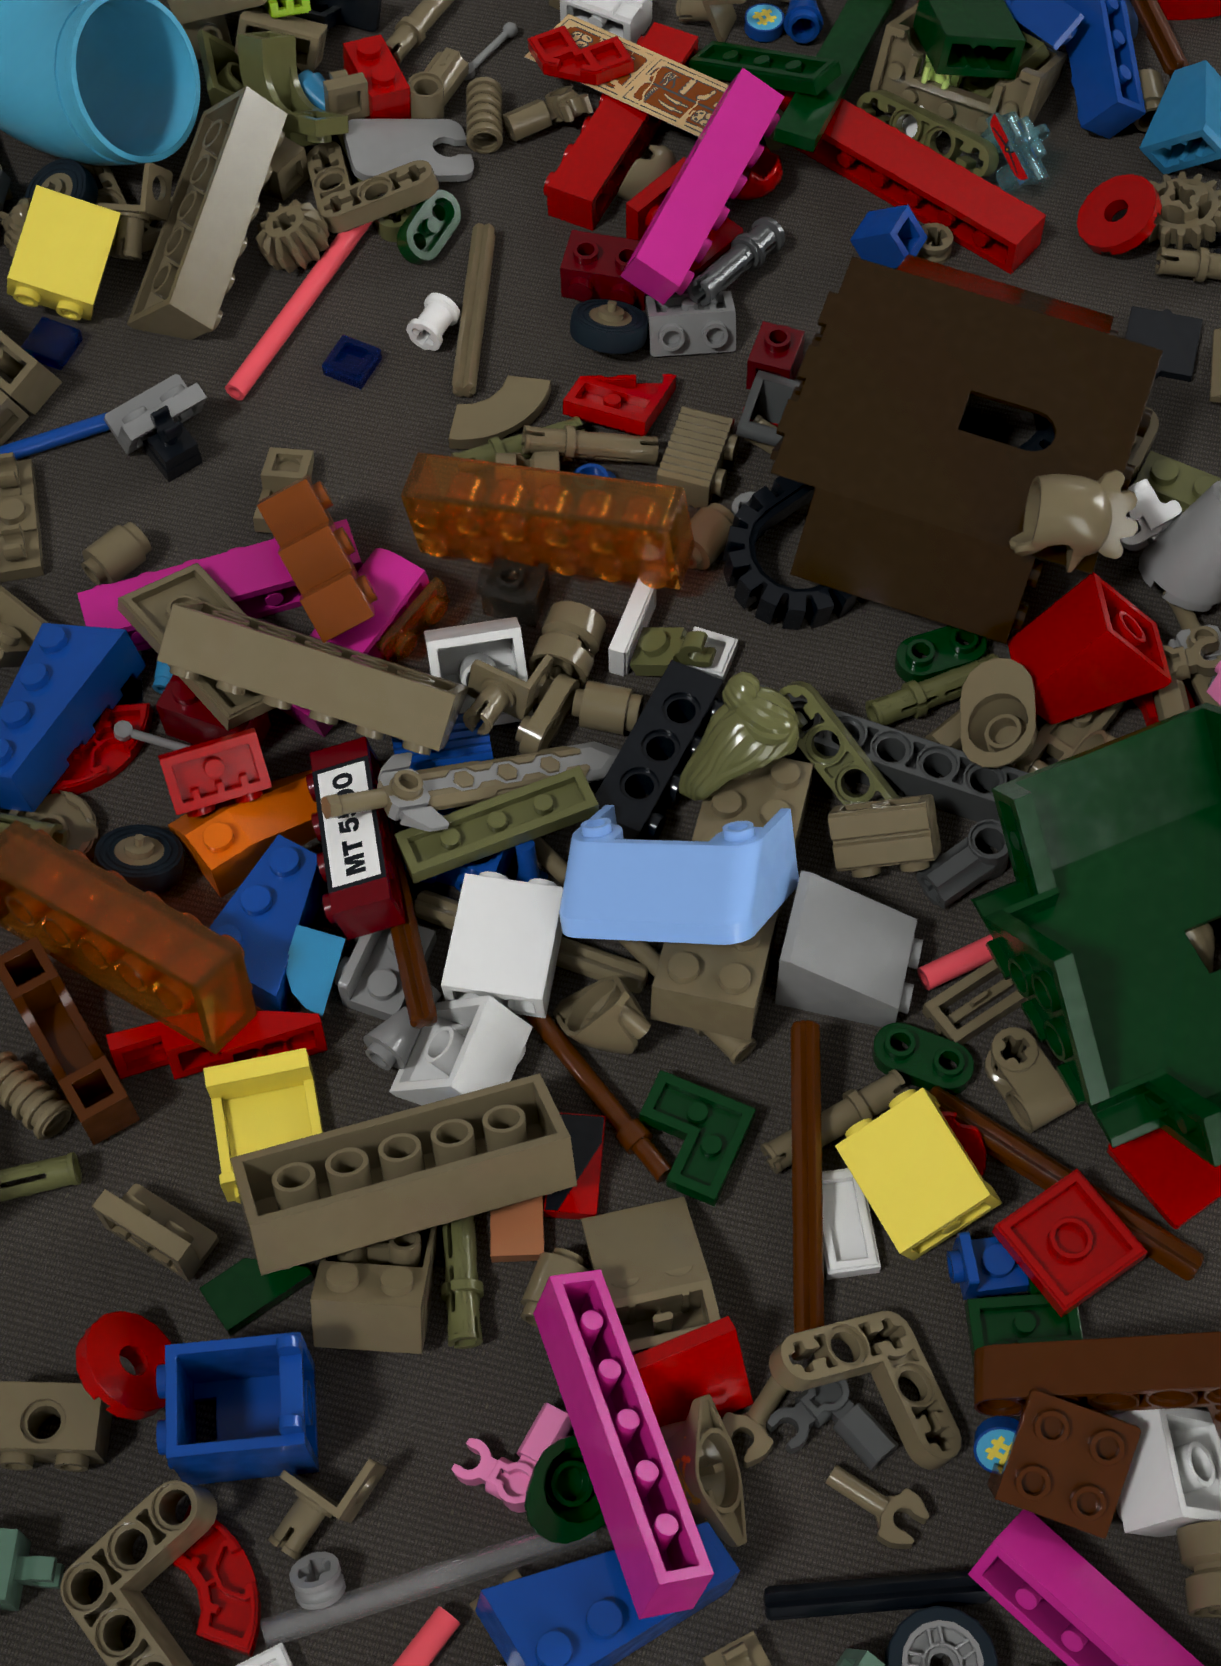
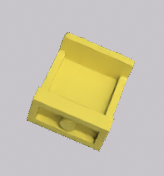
[7,185,121,321]
[203,1048,323,1204]
[835,1087,1002,1261]

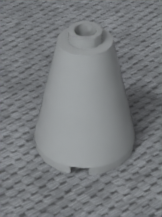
[1138,480,1221,612]

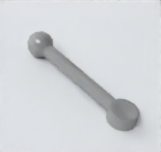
[464,22,518,80]
[114,720,191,751]

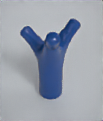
[515,840,548,882]

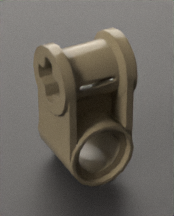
[984,1027,1076,1134]

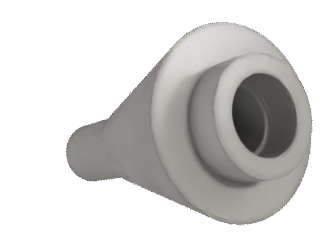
[363,985,441,1070]

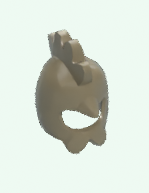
[1009,470,1138,573]

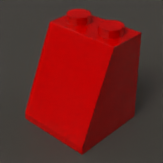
[1007,572,1172,725]

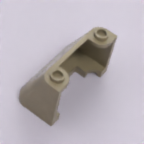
[870,3,1067,151]

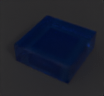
[21,317,83,370]
[322,335,382,389]

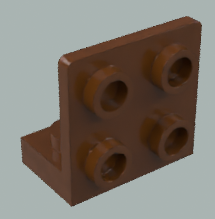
[987,1389,1141,1539]

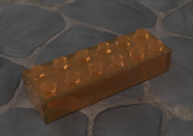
[401,452,695,590]
[0,820,257,1055]

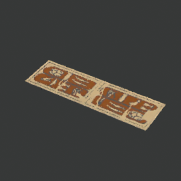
[524,14,728,137]

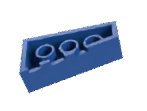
[0,623,146,812]
[475,1521,740,1666]

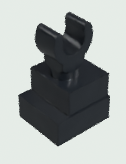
[142,405,202,482]

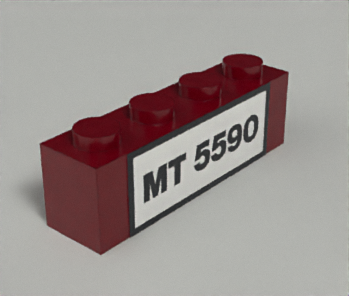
[306,736,406,940]

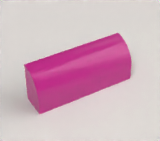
[278,548,433,737]

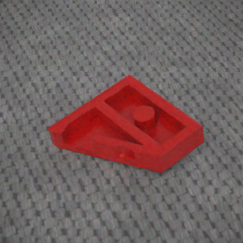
[563,374,677,436]

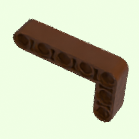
[974,1331,1221,1439]

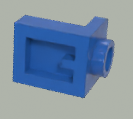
[946,1231,1029,1300]

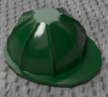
[524,1435,605,1544]

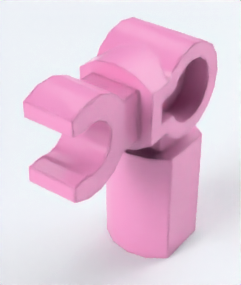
[451,1403,573,1513]

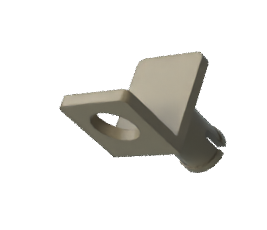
[676,0,747,42]
[98,163,173,261]
[463,654,554,735]
[268,1458,387,1560]

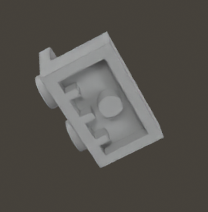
[645,291,736,357]
[104,374,207,455]
[335,925,437,1020]

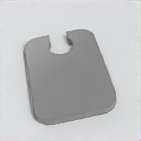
[343,119,474,182]

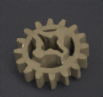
[1145,172,1221,250]

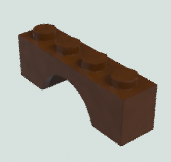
[0,936,140,1145]

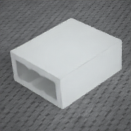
[441,871,563,1018]

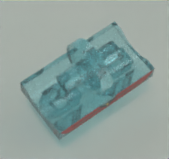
[980,111,1050,191]

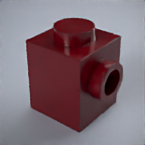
[746,321,805,390]

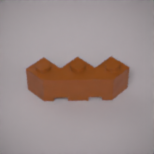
[257,475,378,643]

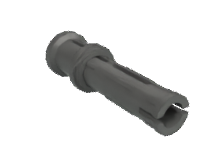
[687,216,786,306]

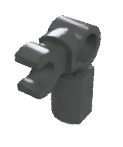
[766,1380,899,1472]

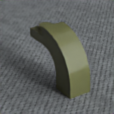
[237,31,349,146]

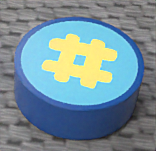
[744,3,784,42]
[974,1416,1019,1473]

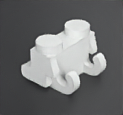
[1120,479,1182,551]

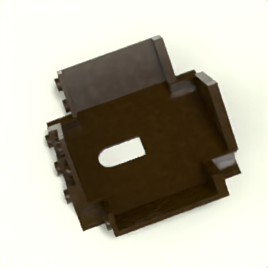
[770,254,1163,644]

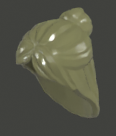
[679,671,800,801]

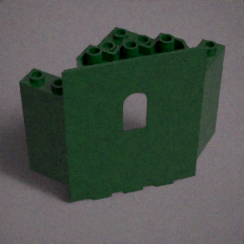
[971,703,1221,1167]

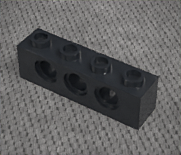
[587,660,724,840]

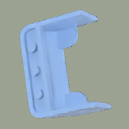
[559,805,799,945]

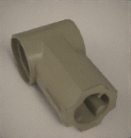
[407,47,469,119]

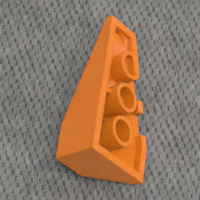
[168,770,317,898]

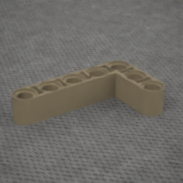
[60,1480,217,1666]

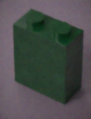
[913,0,1026,79]

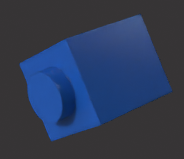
[850,204,928,269]

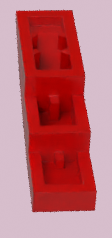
[106,1011,328,1080]

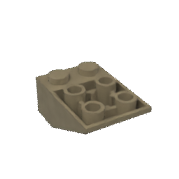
[581,1196,721,1355]
[310,1225,440,1354]

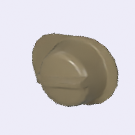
[960,658,1038,768]

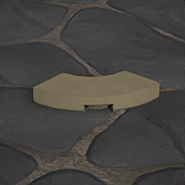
[448,375,551,449]

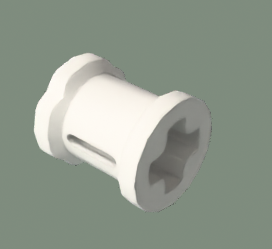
[406,293,461,351]

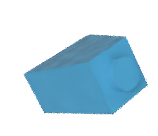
[1139,60,1221,174]

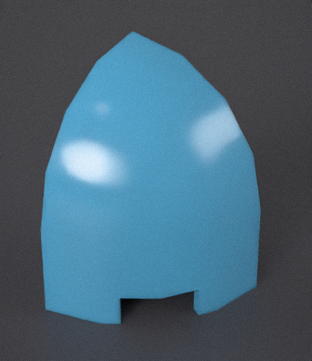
[286,924,346,1017]

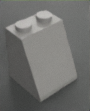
[775,870,923,1028]

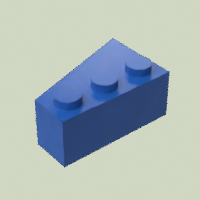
[192,834,327,1012]

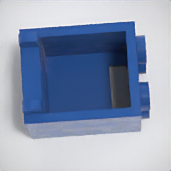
[156,1332,319,1485]

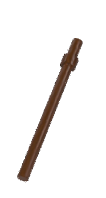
[524,1013,672,1183]

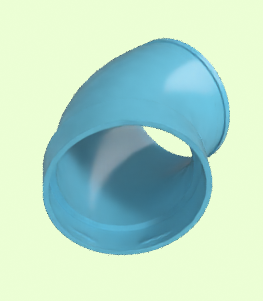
[0,0,200,166]

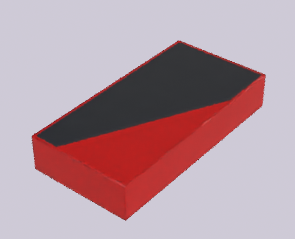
[544,1112,606,1220]

